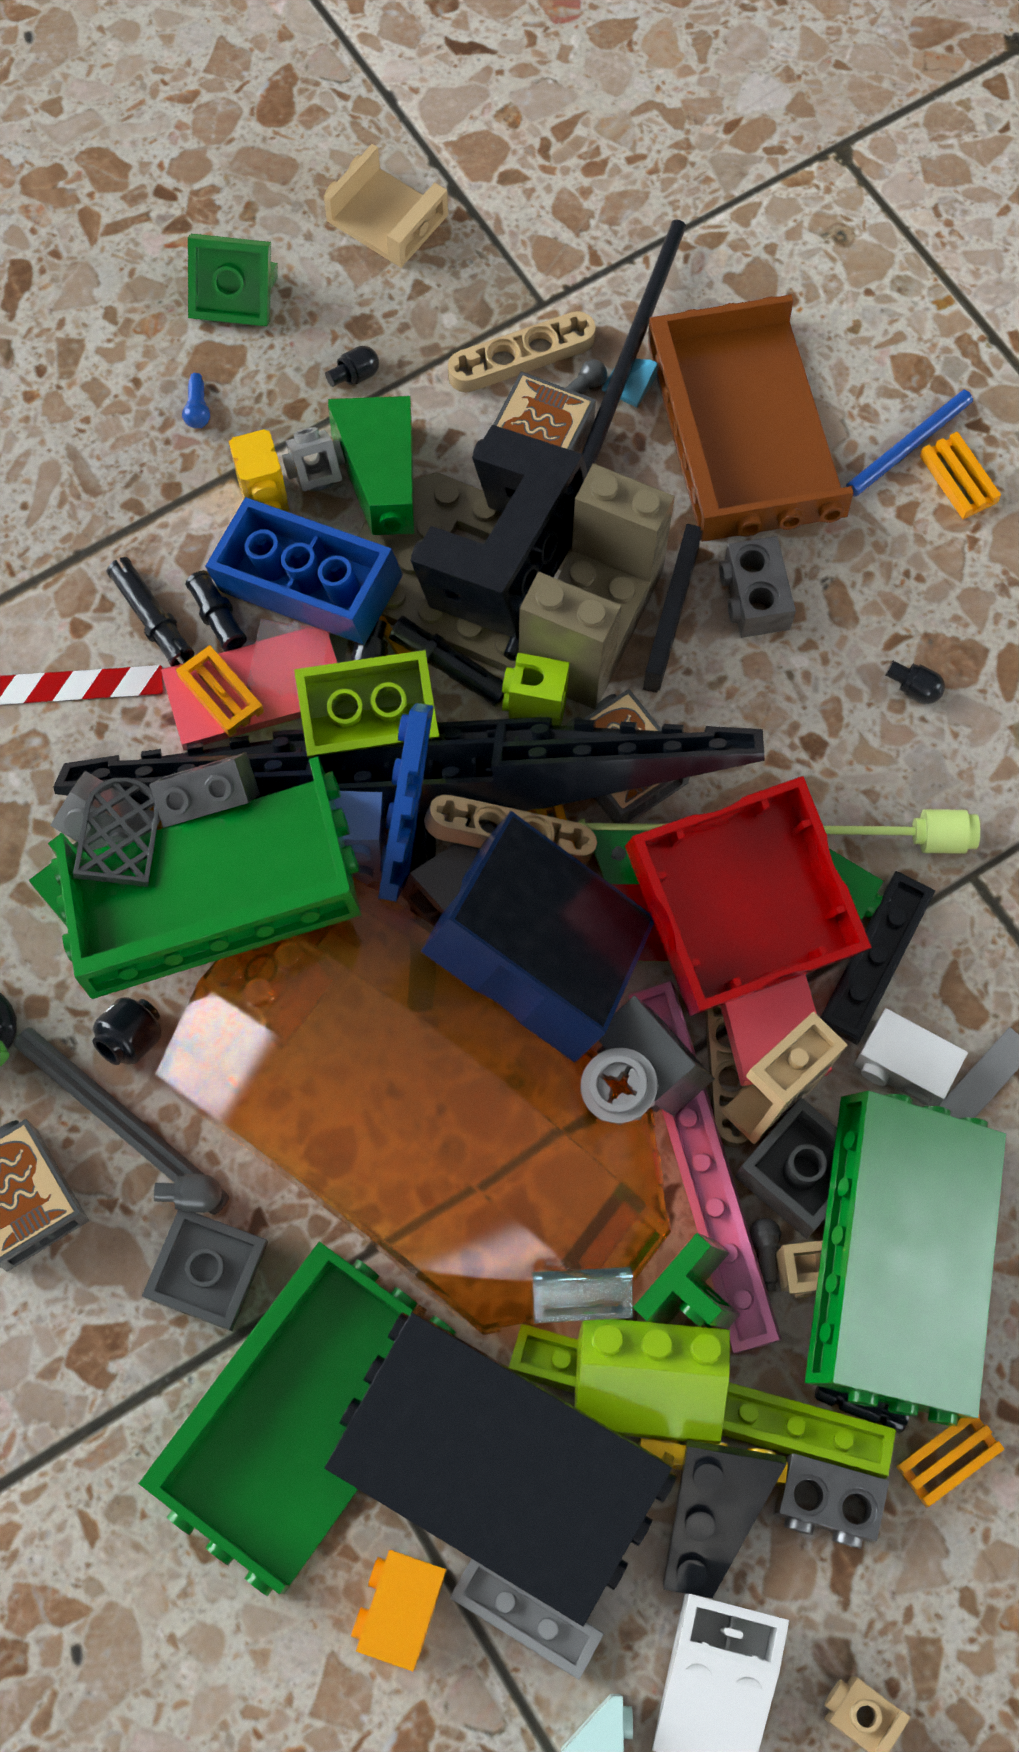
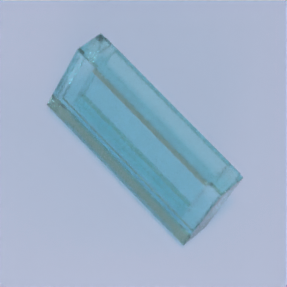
[532,1267,633,1323]

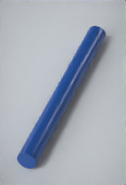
[846,389,973,497]

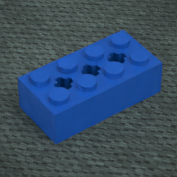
[205,497,403,645]

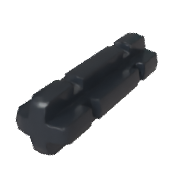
[815,1386,910,1433]

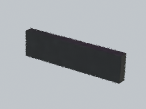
[643,524,702,693]
[820,871,936,1045]

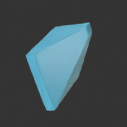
[602,358,658,408]

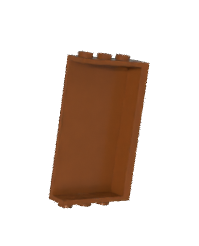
[648,294,853,542]

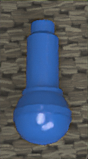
[182,373,210,429]

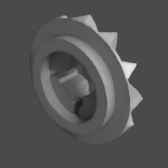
[581,1048,659,1126]

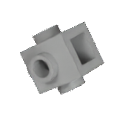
[282,427,345,491]

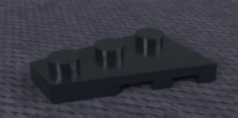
[663,1440,787,1598]

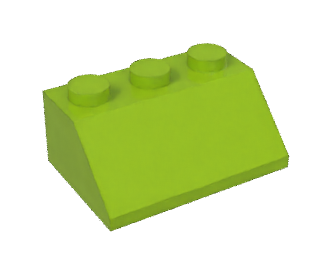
[294,650,439,757]
[574,1316,730,1444]

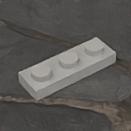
[449,1559,604,1680]

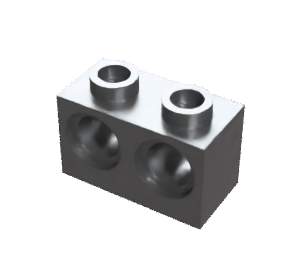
[719,536,796,638]
[149,752,260,828]
[773,1453,889,1549]

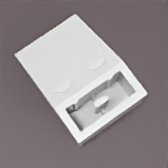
[652,1593,789,1752]

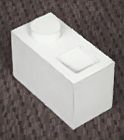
[854,1008,968,1106]

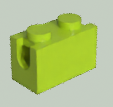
[502,653,570,726]

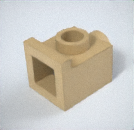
[776,1240,823,1298]
[824,1676,911,1752]

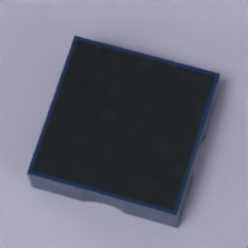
[421,811,654,1063]

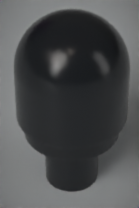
[325,346,379,387]
[351,620,388,661]
[885,660,945,704]

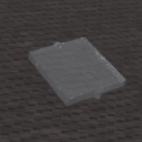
[247,619,330,698]

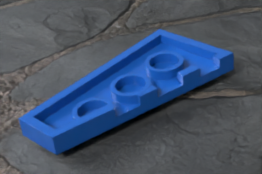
[378,703,434,901]

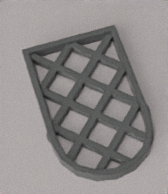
[73,778,160,887]

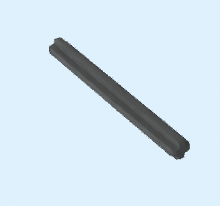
[14,1027,229,1215]

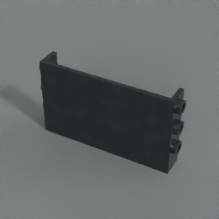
[324,1305,677,1627]

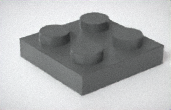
[142,1210,268,1332]

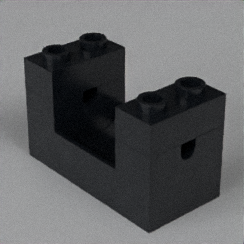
[410,425,588,639]

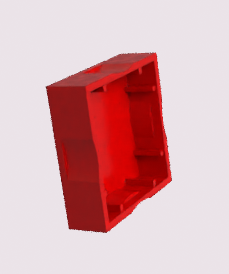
[625,776,872,1016]

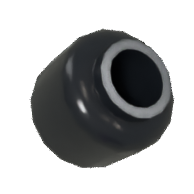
[92,997,162,1065]

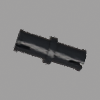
[185,570,247,652]

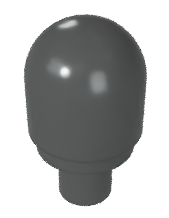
[154,1174,222,1213]

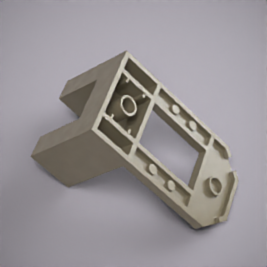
[357,463,675,709]

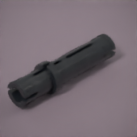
[106,557,194,667]
[388,615,504,708]

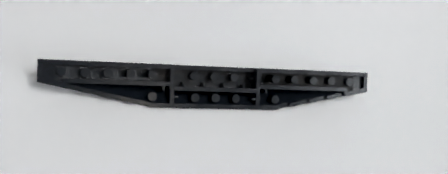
[53,717,765,818]

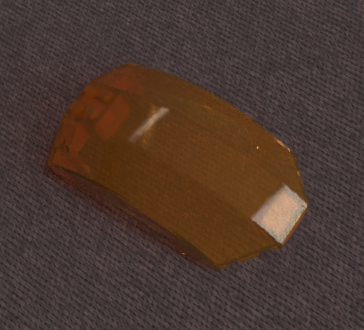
[155,876,671,1335]

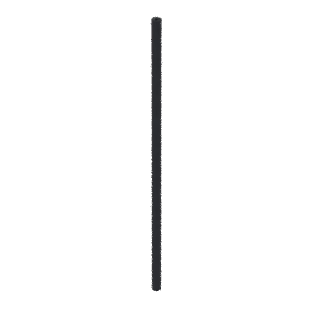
[504,219,686,661]

